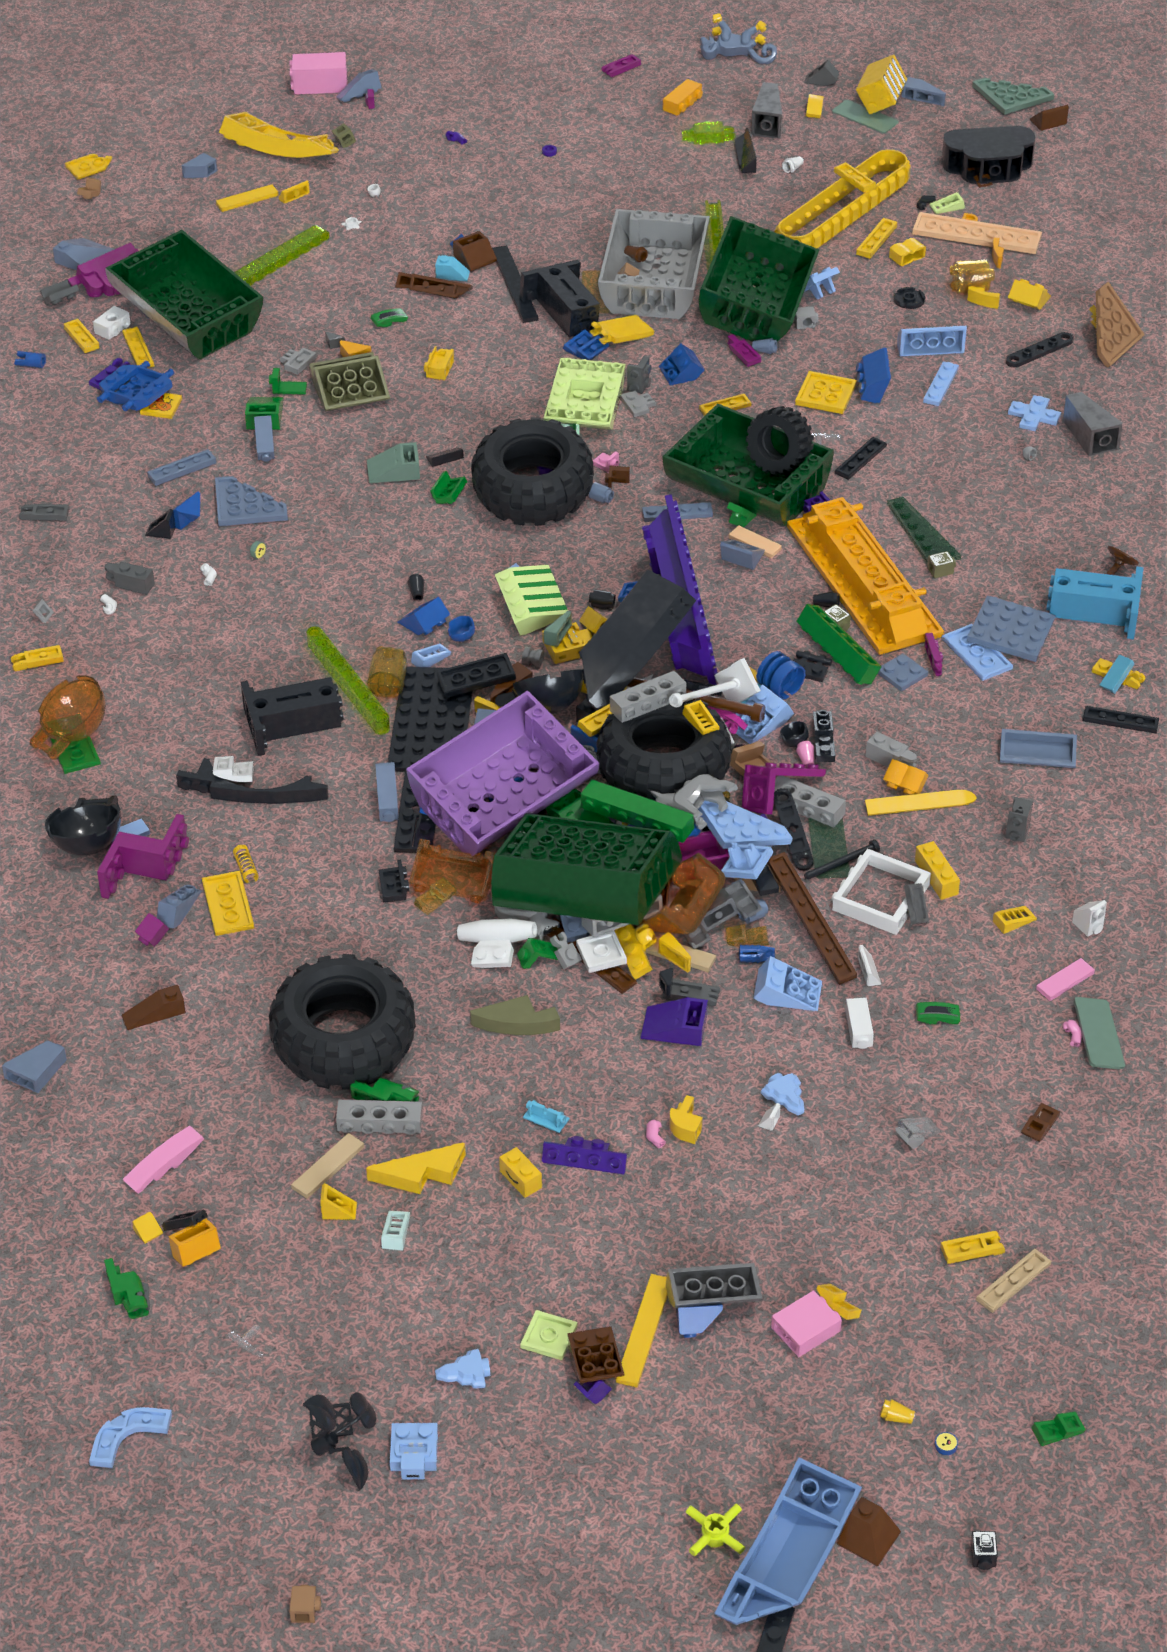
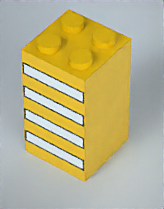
[856,54,907,115]

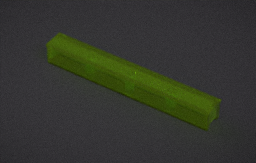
[705,200,724,264]

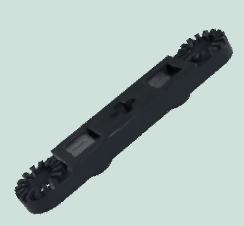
[1006,332,1074,368]
[774,788,814,871]

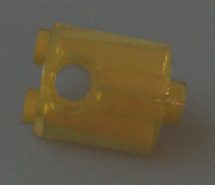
[949,259,995,294]
[367,646,407,698]

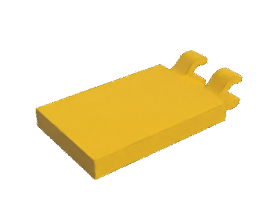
[590,315,655,344]

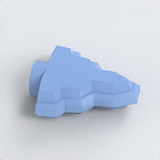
[761,1073,804,1116]
[435,1349,490,1388]

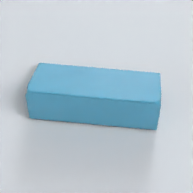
[1100,655,1135,694]

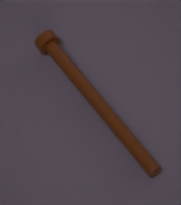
[627,677,766,723]

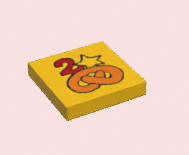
[140,393,182,419]

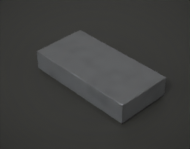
[904,883,929,925]

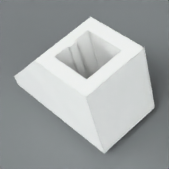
[1072,900,1107,937]

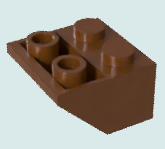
[453,231,497,272]

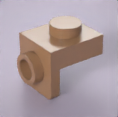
[77,178,101,199]

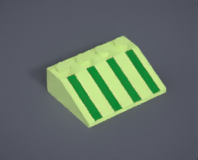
[495,565,568,635]

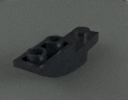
[813,710,835,762]

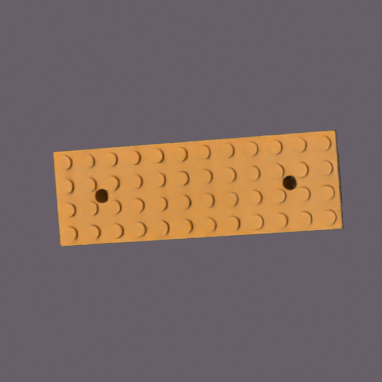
[787,497,944,655]

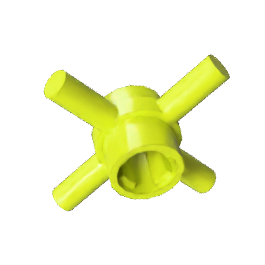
[686,1504,745,1556]

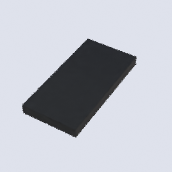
[436,653,516,698]

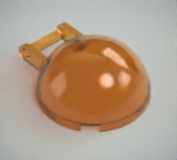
[30,675,106,760]

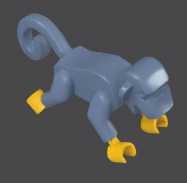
[700,13,777,64]

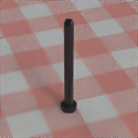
[804,839,880,880]

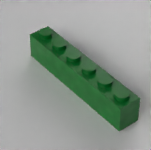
[796,604,882,685]
[580,780,694,843]

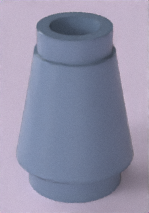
[752,338,777,354]

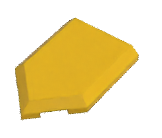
[65,154,112,180]

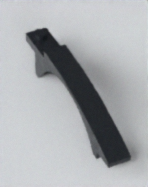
[176,758,329,804]

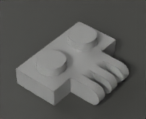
[280,348,317,375]
[620,391,656,417]

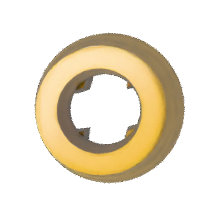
[880,1399,915,1424]

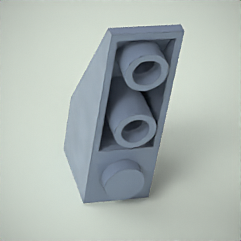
[336,69,382,102]
[157,885,202,929]

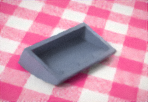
[1000,729,1077,768]

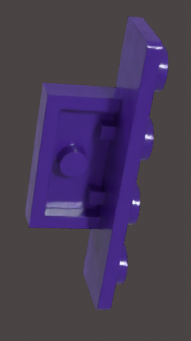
[542,1136,627,1174]

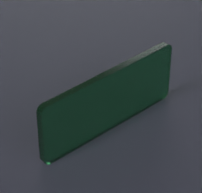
[808,818,850,879]

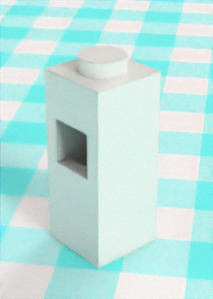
[845,998,874,1049]

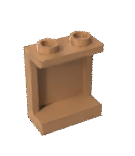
[730,741,787,779]

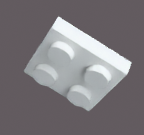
[576,930,627,973]

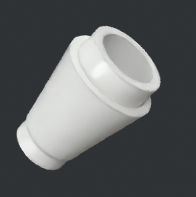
[782,156,804,173]

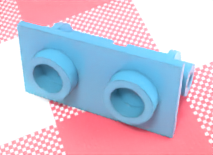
[523,1100,570,1133]

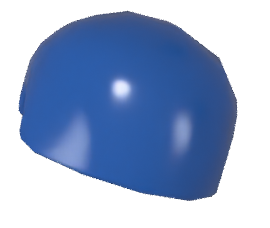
[448,616,475,642]

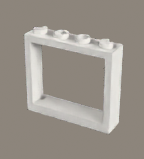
[831,849,931,935]

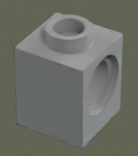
[794,306,818,329]

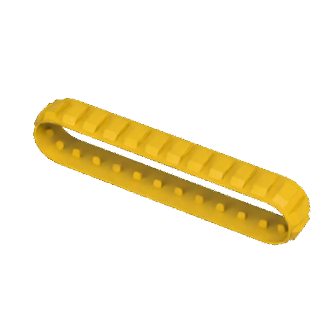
[774,149,911,249]

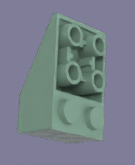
[367,442,420,483]

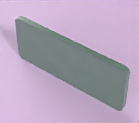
[832,100,899,133]
[1073,997,1125,1069]

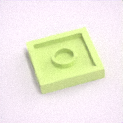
[520,1310,578,1360]

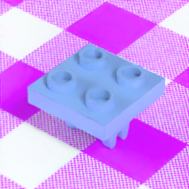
[804,267,840,299]
[721,842,773,880]

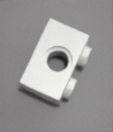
[93,306,130,340]

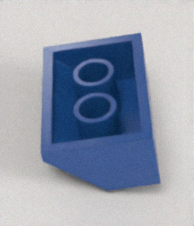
[856,348,891,403]

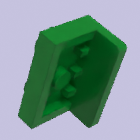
[430,471,467,504]

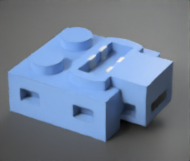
[390,1423,438,1480]

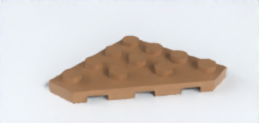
[1096,281,1145,367]

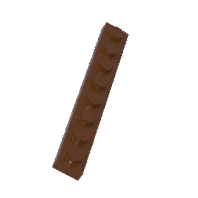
[767,852,857,985]

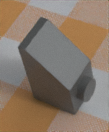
[804,60,839,86]

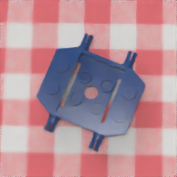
[97,361,175,411]

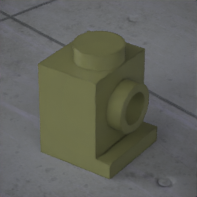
[332,123,357,148]

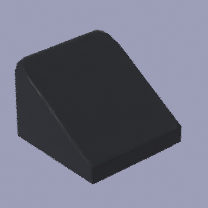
[659,968,673,999]

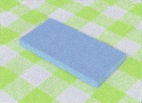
[942,624,1013,681]

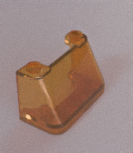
[409,839,495,904]
[640,853,725,935]

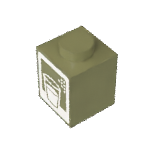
[927,551,956,579]
[825,604,851,632]

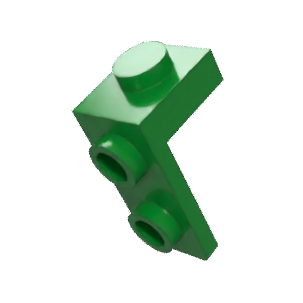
[269,368,307,395]
[517,938,558,969]

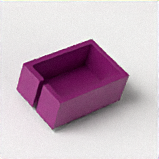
[672,831,730,884]

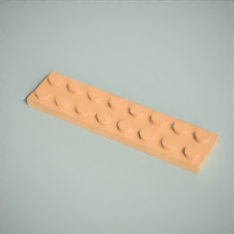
[913,212,1042,254]

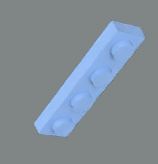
[923,361,959,406]

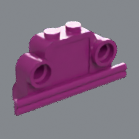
[68,242,139,297]

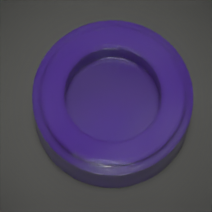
[542,145,557,157]

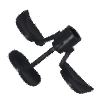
[303,1392,377,1490]

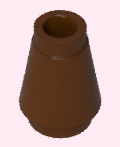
[624,245,648,262]

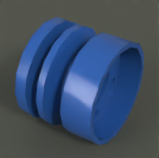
[756,651,806,700]

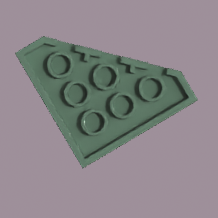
[972,78,1055,115]

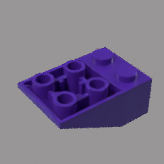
[641,997,708,1046]

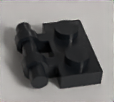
[793,650,832,682]

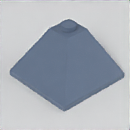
[53,238,114,271]

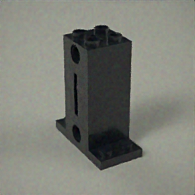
[519,259,600,337]
[240,677,344,756]

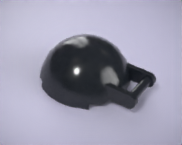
[495,669,583,714]
[45,795,122,856]

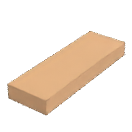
[729,526,782,558]

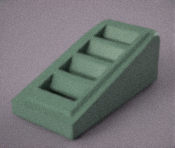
[544,611,572,647]

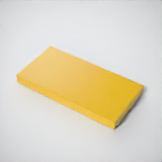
[202,871,255,936]

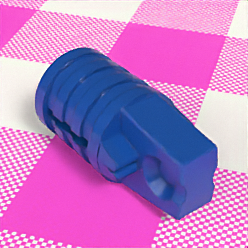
[739,945,775,963]

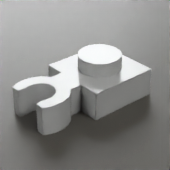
[550,932,582,969]

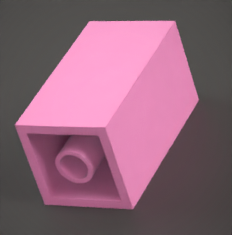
[290,52,347,95]

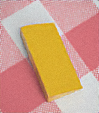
[279,180,310,204]

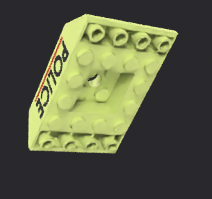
[544,358,626,430]

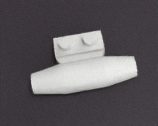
[457,919,537,968]

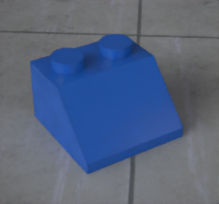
[397,597,450,635]

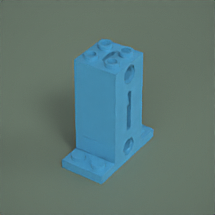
[1046,566,1144,639]

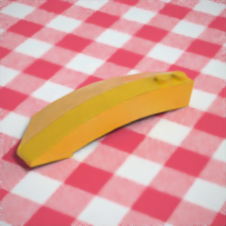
[219,112,339,158]

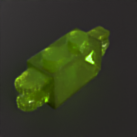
[682,121,736,144]

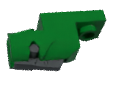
[350,1078,419,1102]
[104,1258,150,1319]

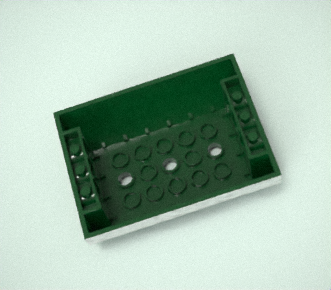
[105,230,263,359]

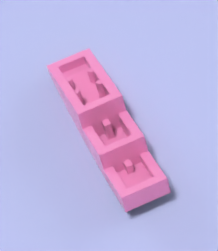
[123,1126,204,1193]

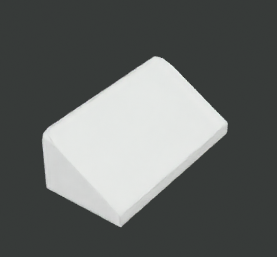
[858,945,881,986]

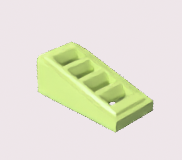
[930,192,965,214]

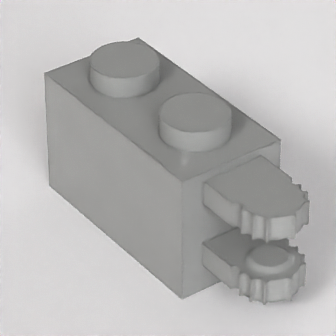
[866,732,917,768]

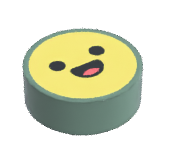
[250,541,266,559]

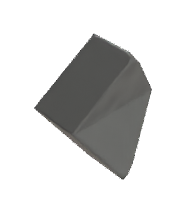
[325,332,345,349]

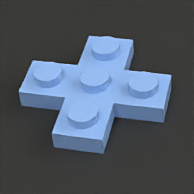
[1008,395,1061,431]

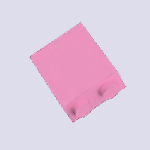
[771,1290,842,1357]

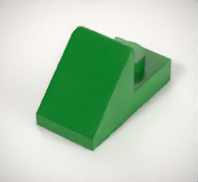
[727,502,757,528]

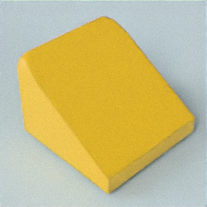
[132,1212,163,1244]

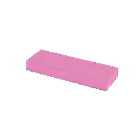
[1036,958,1095,1001]

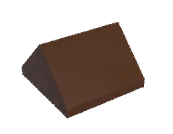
[1030,104,1069,131]

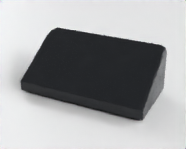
[426,447,464,467]

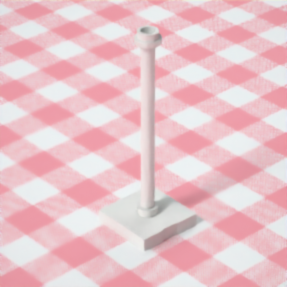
[669,658,761,707]

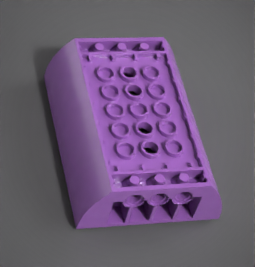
[406,691,599,857]

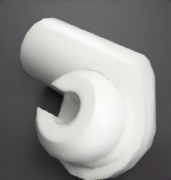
[100,594,117,614]

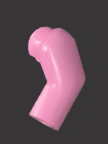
[1063,1020,1082,1047]

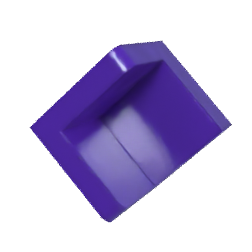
[574,1380,612,1404]

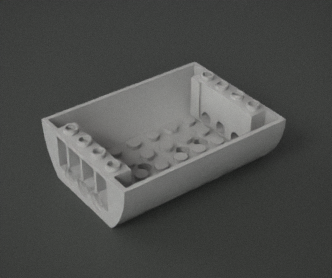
[598,209,710,319]

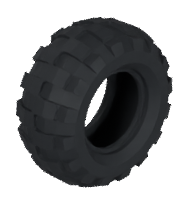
[471,417,594,526]
[597,699,731,801]
[269,954,416,1090]

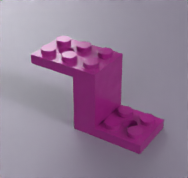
[97,814,189,899]

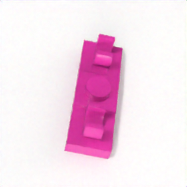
[708,706,748,735]

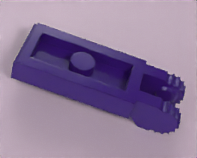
[89,358,131,390]

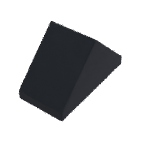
[145,508,176,539]

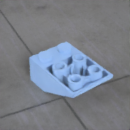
[730,685,794,744]
[753,956,822,1011]

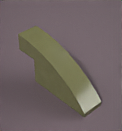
[470,995,560,1035]

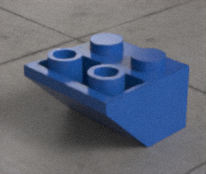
[659,343,705,386]

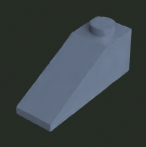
[902,77,946,106]

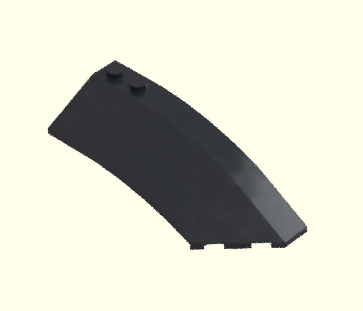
[579,570,696,711]

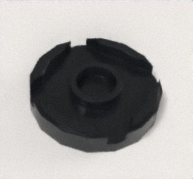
[894,287,926,309]

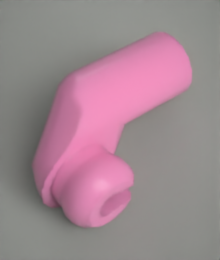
[646,1120,666,1149]

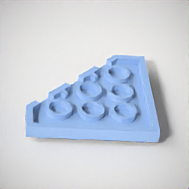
[698,801,793,849]

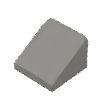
[895,1126,925,1149]

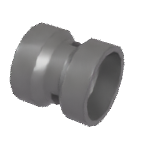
[522,647,545,667]

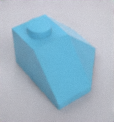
[435,255,470,282]

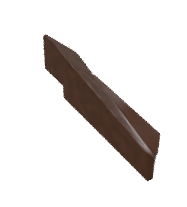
[395,272,473,299]

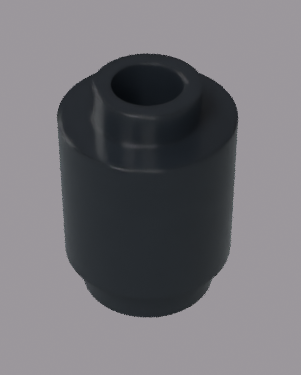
[589,589,616,609]

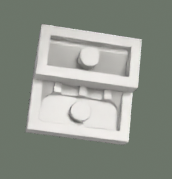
[213,756,254,782]

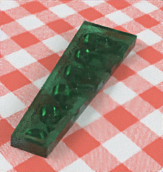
[887,497,961,564]

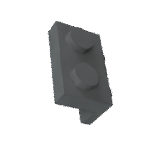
[40,279,79,305]
[627,356,651,394]

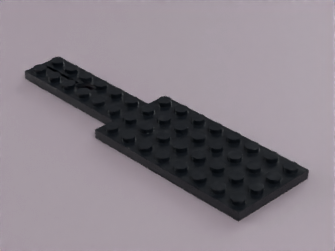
[388,666,473,854]

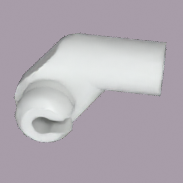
[200,563,217,586]

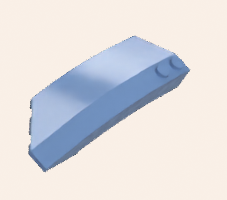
[715,1458,862,1625]

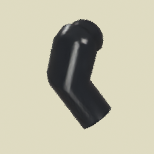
[916,195,936,210]

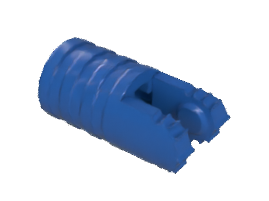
[14,351,46,368]

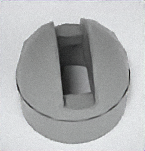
[1022,446,1037,461]

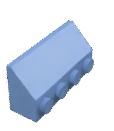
[897,326,967,356]

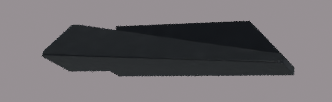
[734,127,757,173]

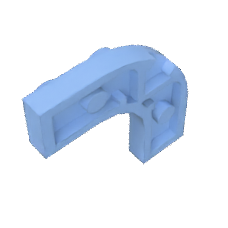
[89,1407,172,1468]

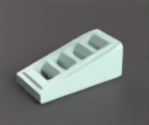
[381,1211,410,1251]

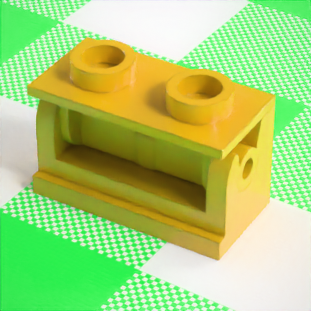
[424,346,454,380]

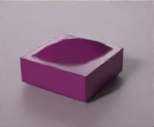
[365,89,375,109]

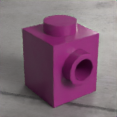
[134,913,169,947]

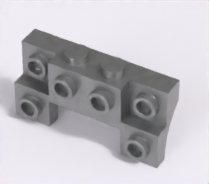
[673,878,762,949]

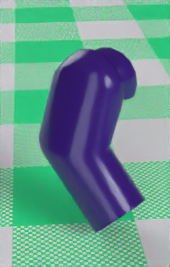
[445,131,467,145]

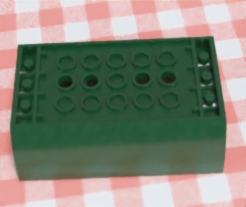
[699,216,820,342]
[662,404,834,527]
[491,813,682,925]

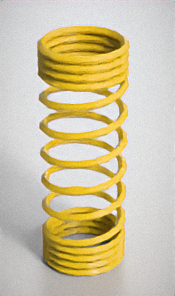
[233,845,259,883]

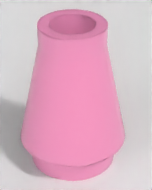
[796,741,815,767]

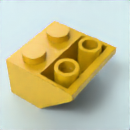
[1008,279,1051,310]

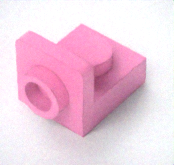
[593,452,619,473]

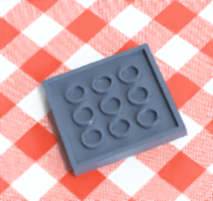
[966,595,1056,662]

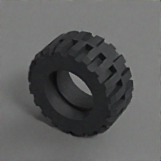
[746,406,814,475]

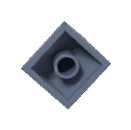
[720,539,765,570]

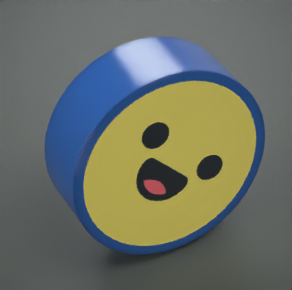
[935,1432,958,1455]

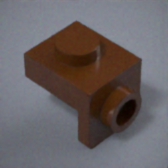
[605,466,630,489]

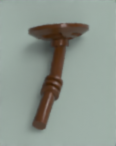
[1106,546,1139,575]

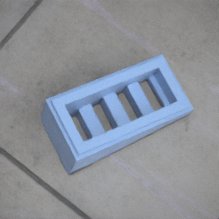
[411,644,451,667]

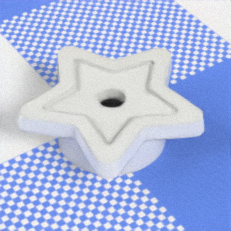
[342,217,361,230]

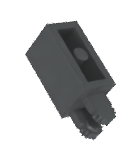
[104,561,155,595]

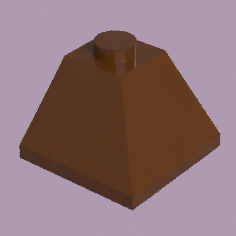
[837,1497,901,1567]

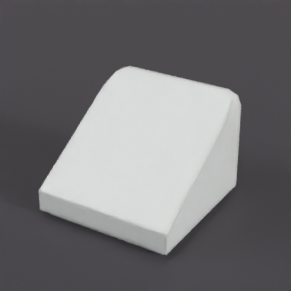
[758,1103,780,1131]

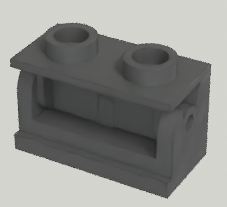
[1006,797,1033,842]

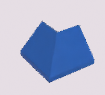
[173,491,200,530]

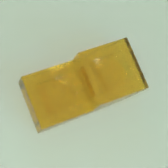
[414,877,457,915]
[726,924,769,946]

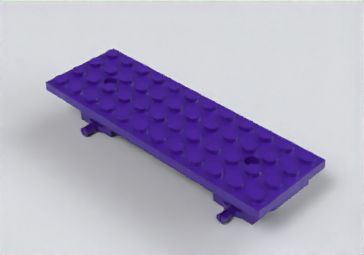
[642,494,718,685]

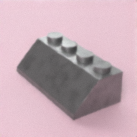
[666,1263,763,1308]

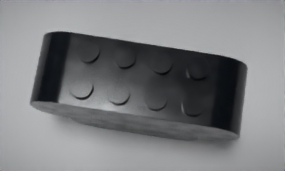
[942,126,1036,184]

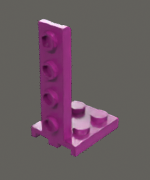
[742,762,826,814]

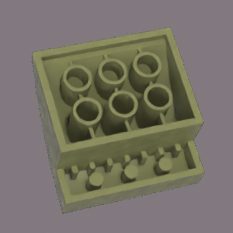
[309,352,390,411]

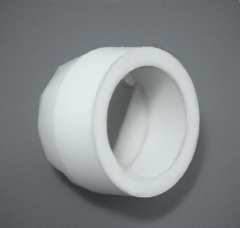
[367,184,381,197]

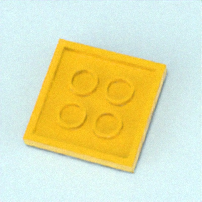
[795,371,857,414]

